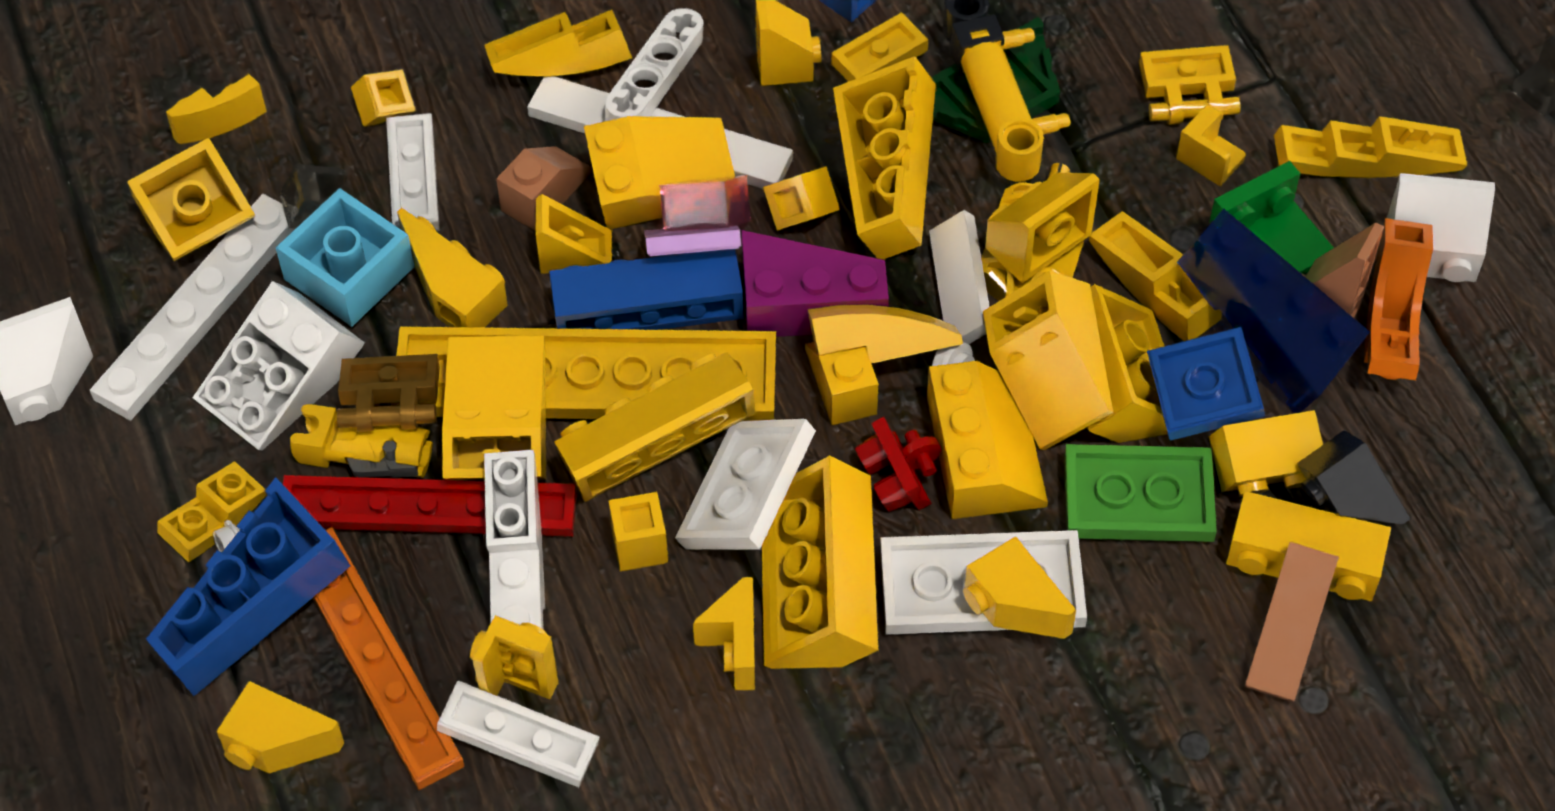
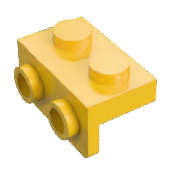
[470,615,559,700]

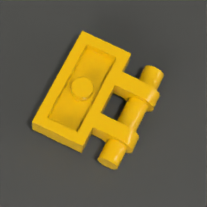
[1139,45,1241,124]

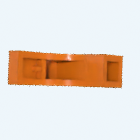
[1364,218,1433,381]

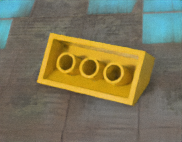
[554,352,756,502]
[762,456,878,669]

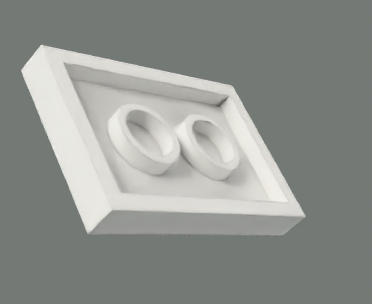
[675,419,816,549]

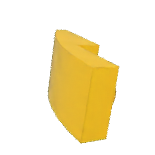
[166,74,267,144]
[157,461,266,562]

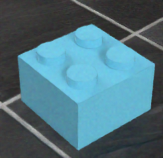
[275,188,415,327]

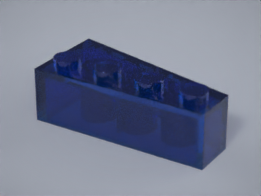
[1177,209,1370,414]

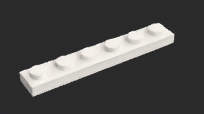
[90,194,302,421]

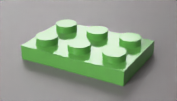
[1064,444,1217,542]

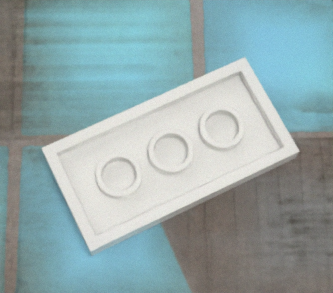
[880,530,1087,634]

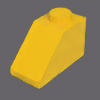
[755,0,821,86]
[805,342,878,425]
[963,536,1076,639]
[216,681,345,774]

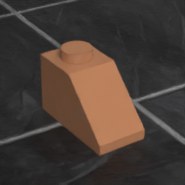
[496,146,592,231]

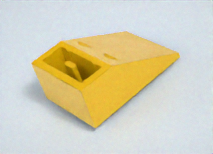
[983,270,1113,450]
[442,335,546,481]

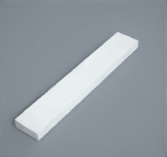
[528,76,793,189]

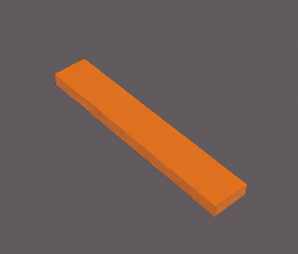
[313,527,465,790]

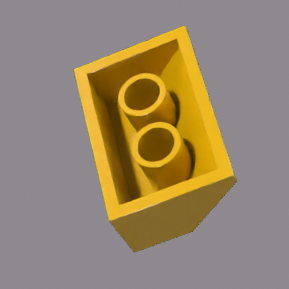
[1087,284,1168,443]
[927,361,1048,519]

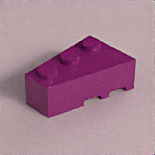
[741,230,889,337]

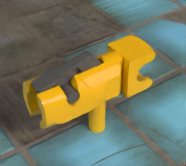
[290,403,433,478]

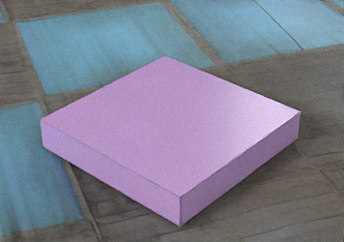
[644,223,741,256]

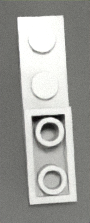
[484,450,545,630]

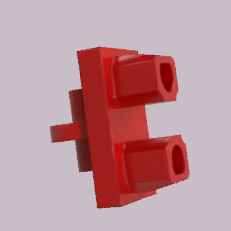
[855,416,942,512]

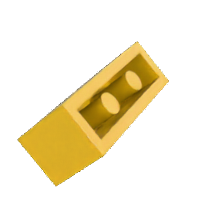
[1226,491,1391,601]

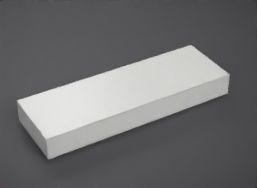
[387,113,440,231]
[929,210,990,344]
[437,681,599,787]

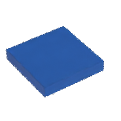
[1147,327,1266,441]

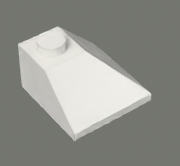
[0,297,93,426]

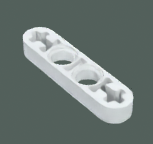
[605,8,703,121]

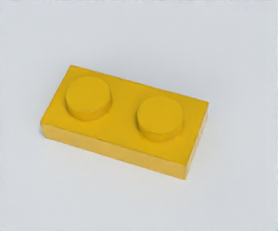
[831,12,928,82]

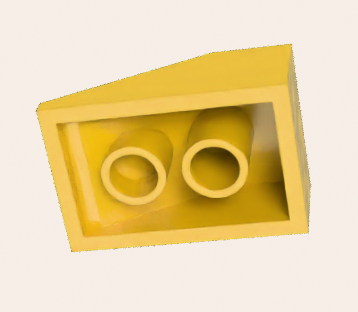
[584,116,741,230]

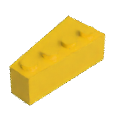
[833,56,936,260]

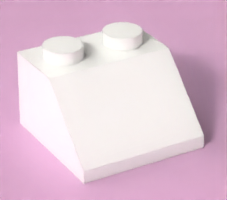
[1387,173,1495,282]

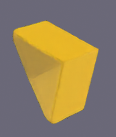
[351,70,416,127]

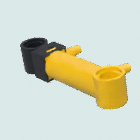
[943,0,1070,182]

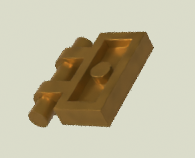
[337,354,440,432]

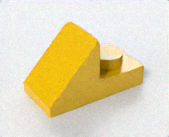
[693,577,755,690]

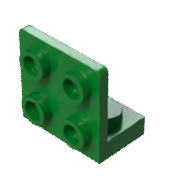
[1207,161,1334,295]

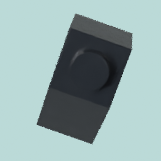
[1297,430,1410,525]

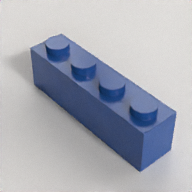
[549,249,744,330]

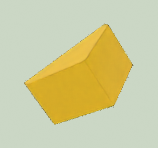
[536,194,612,274]

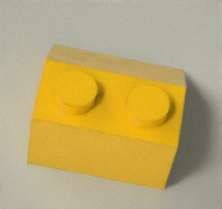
[127,137,256,261]
[985,172,1100,283]

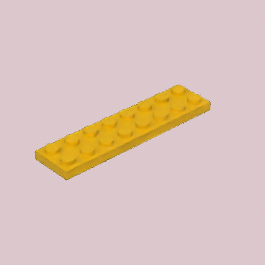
[391,326,776,421]

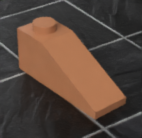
[1288,223,1385,342]

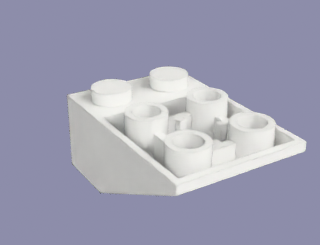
[192,281,365,451]

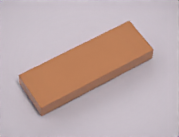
[1245,542,1339,703]

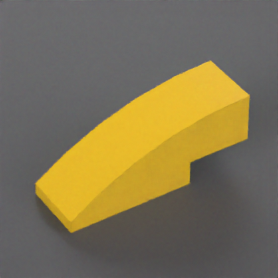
[484,10,632,76]
[1089,211,1222,341]
[808,305,963,364]

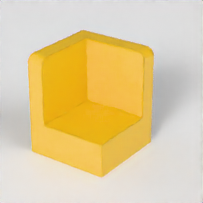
[1176,104,1246,186]
[763,167,839,230]
[608,492,668,572]

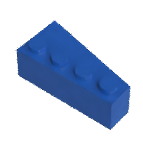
[146,477,350,696]

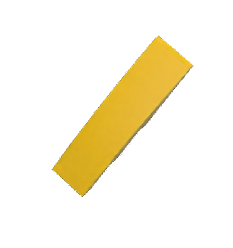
[1274,116,1467,178]

